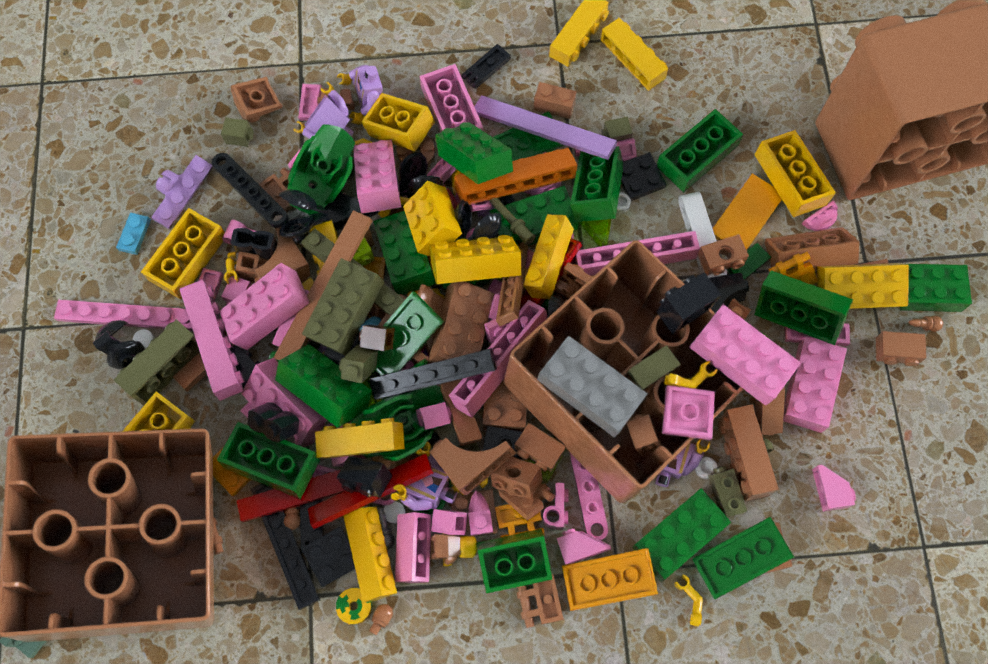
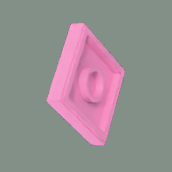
[662,385,715,440]

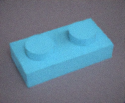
[116,213,151,255]

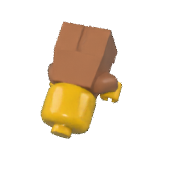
[430,533,477,566]

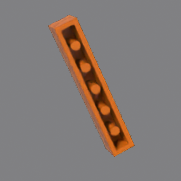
[455,147,577,206]

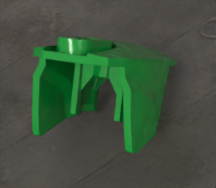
[287,125,355,215]
[351,385,445,461]

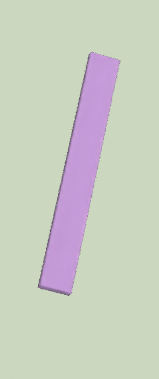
[474,95,617,160]

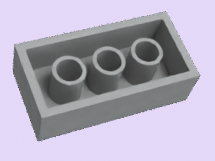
[537,336,647,438]

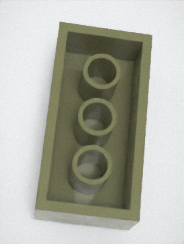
[302,258,385,356]
[114,319,200,406]

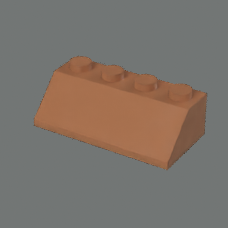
[765,227,859,272]

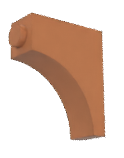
[254,227,311,283]
[754,387,785,436]
[429,438,516,496]

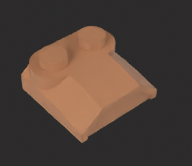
[231,77,282,122]

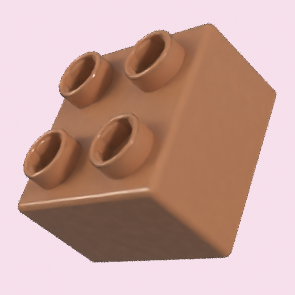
[815,0,988,200]
[503,240,743,503]
[0,429,214,642]

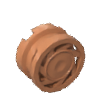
[553,274,580,302]

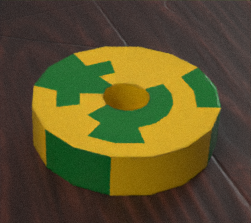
[336,588,372,625]

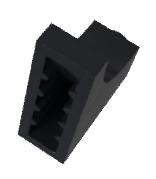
[311,185,380,231]
[709,273,749,313]

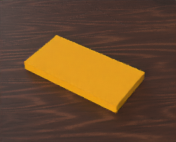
[712,173,782,250]
[562,548,658,611]

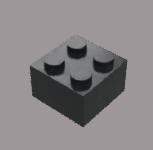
[656,272,721,334]

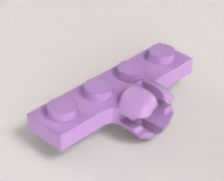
[152,155,213,229]

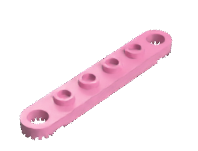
[569,452,608,540]

